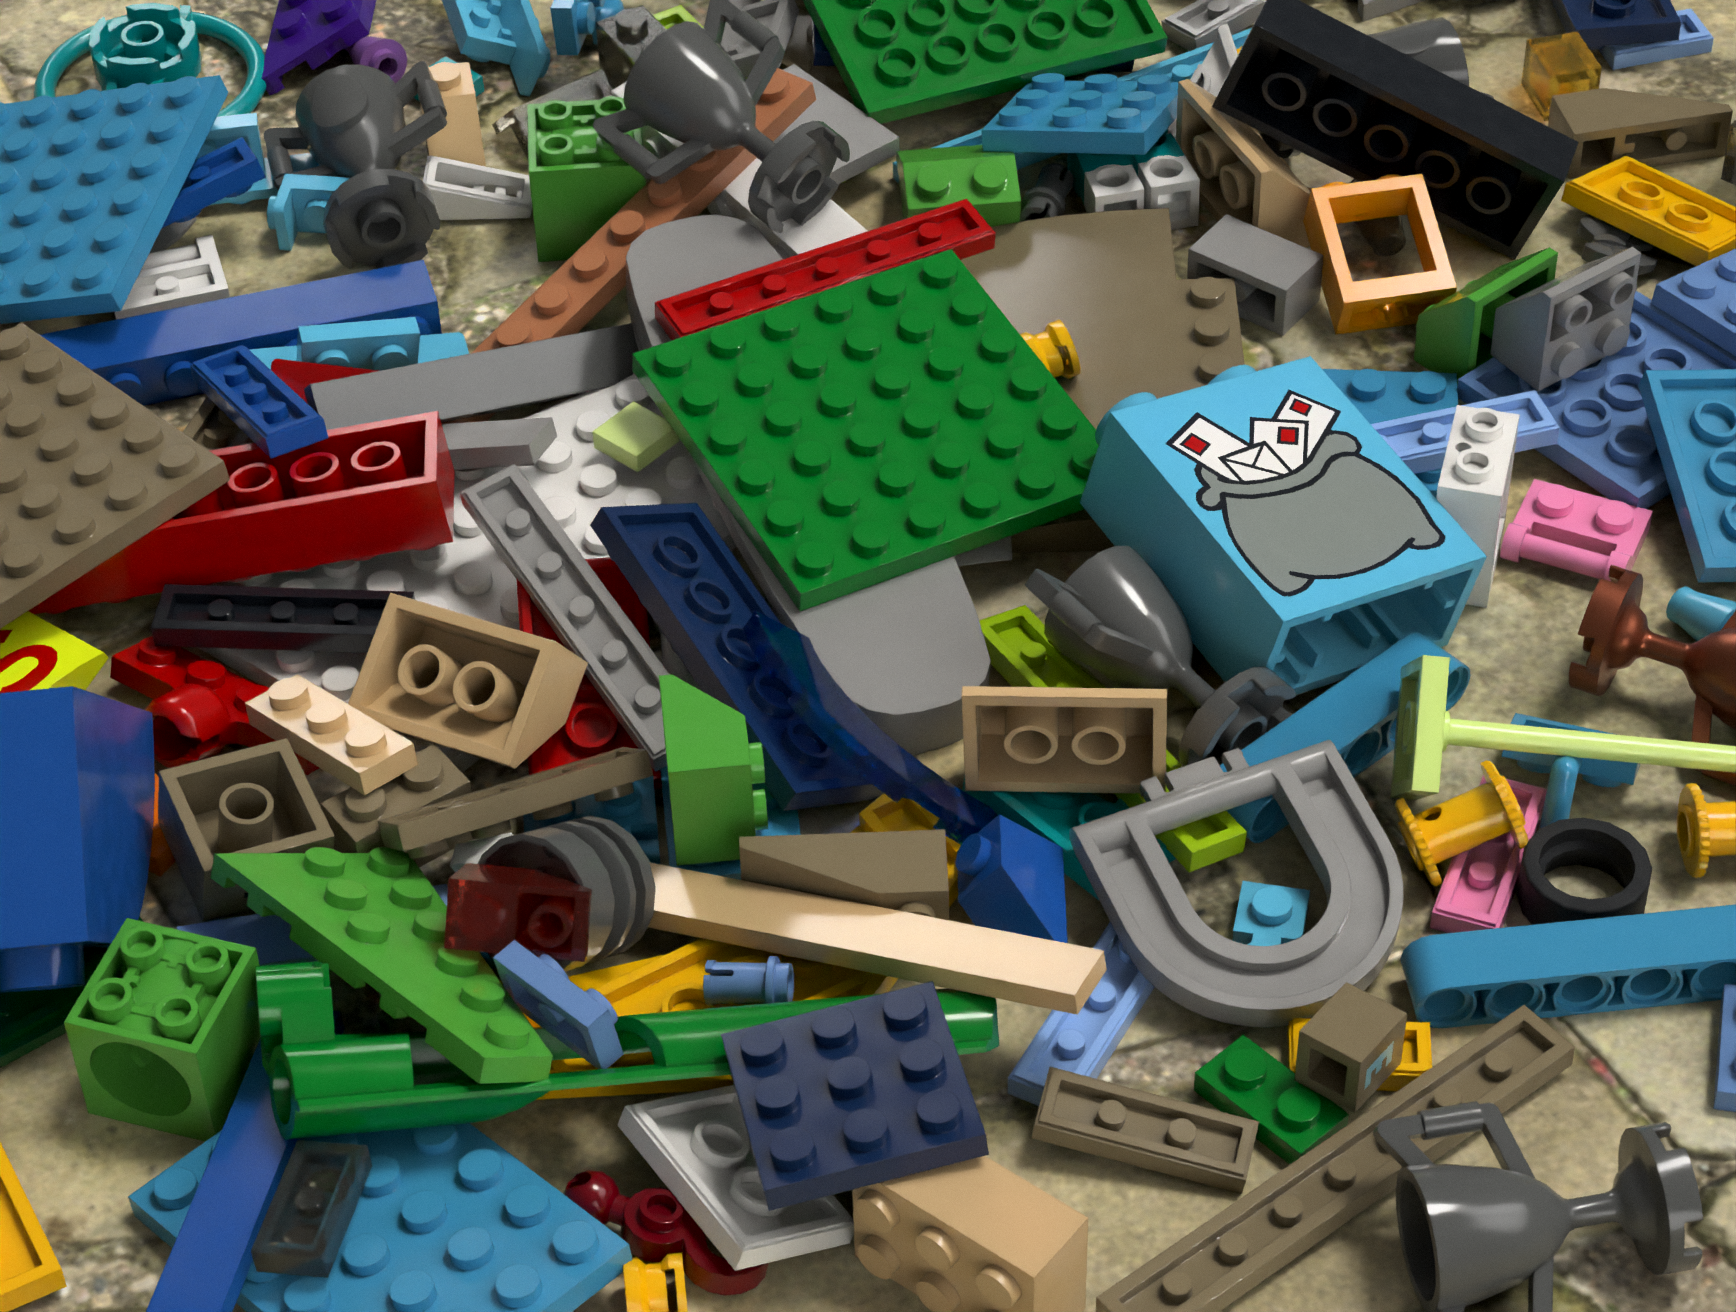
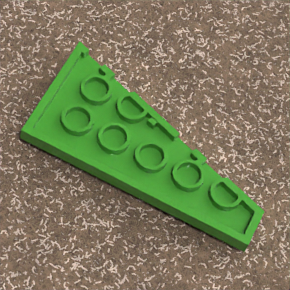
[210,847,553,1084]

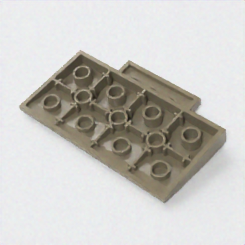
[961,208,1245,553]

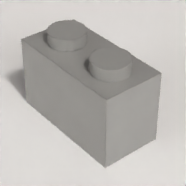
[1187,214,1323,336]

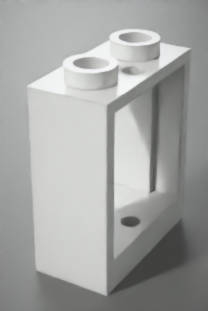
[1436,405,1520,608]

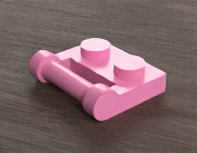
[1500,479,1653,581]

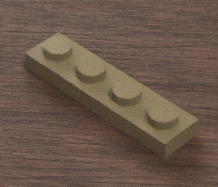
[378,747,653,859]

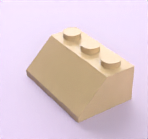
[1176,79,1311,248]
[348,593,588,769]
[962,686,1167,794]

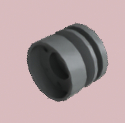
[469,815,656,972]

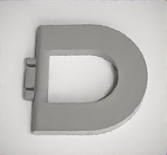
[1069,740,1403,1027]

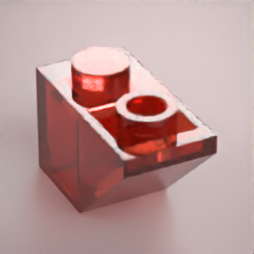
[444,863,592,962]

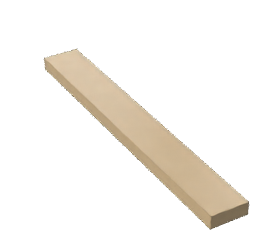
[648,862,1107,1015]

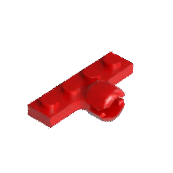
[110,636,320,776]

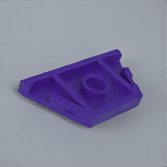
[261,0,376,95]

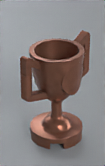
[1569,565,1736,786]

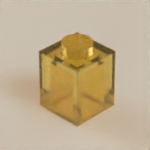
[1521,31,1602,121]

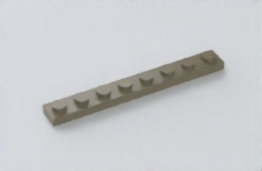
[1096,1005,1575,1312]

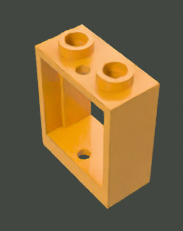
[1303,174,1457,335]

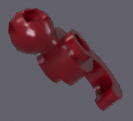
[563,1170,769,1296]

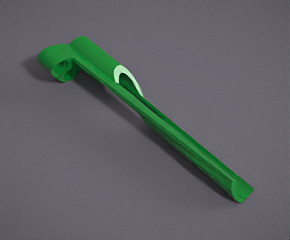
[255,961,999,1140]

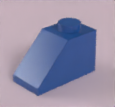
[955,814,1068,943]

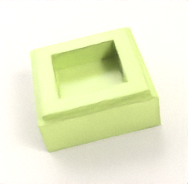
[592,401,679,472]

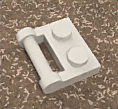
[114,235,230,320]

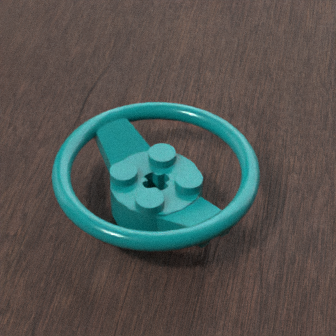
[34,3,266,117]

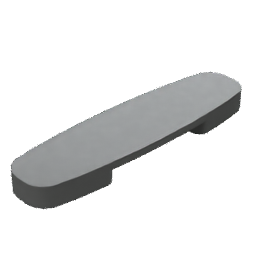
[626,214,991,757]

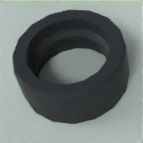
[1516,817,1652,925]

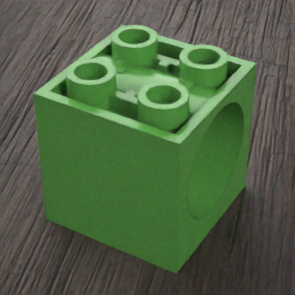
[527,96,646,262]
[64,918,260,1142]

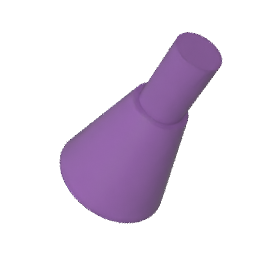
[344,36,407,83]

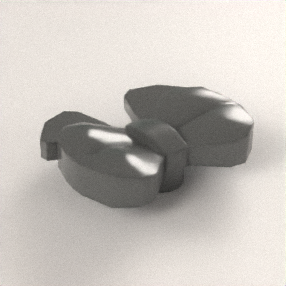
[1577,215,1658,275]

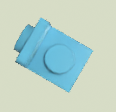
[267,174,350,251]

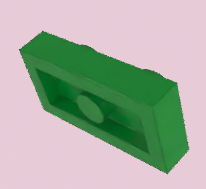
[1194,1034,1349,1165]

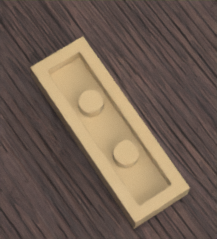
[245,674,418,795]

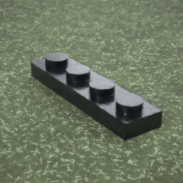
[151,584,415,653]

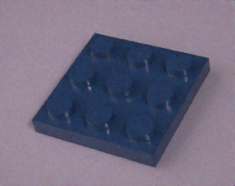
[721,981,989,1211]

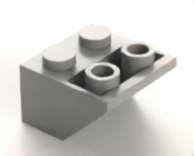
[1490,247,1641,391]

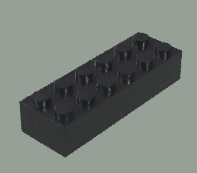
[1212,0,1579,260]

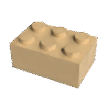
[852,1156,1088,1312]

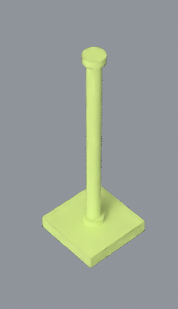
[1390,655,1736,800]

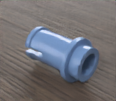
[703,956,794,1006]

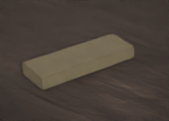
[1031,1067,1259,1194]

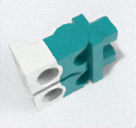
[1067,129,1200,230]

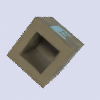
[1294,982,1407,1113]

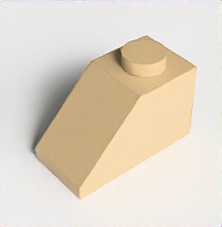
[419,62,486,167]

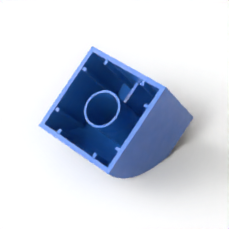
[0,686,155,992]

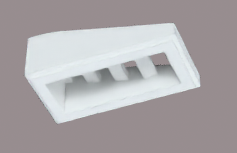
[423,155,532,220]

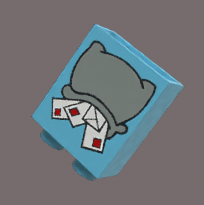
[1080,356,1487,695]

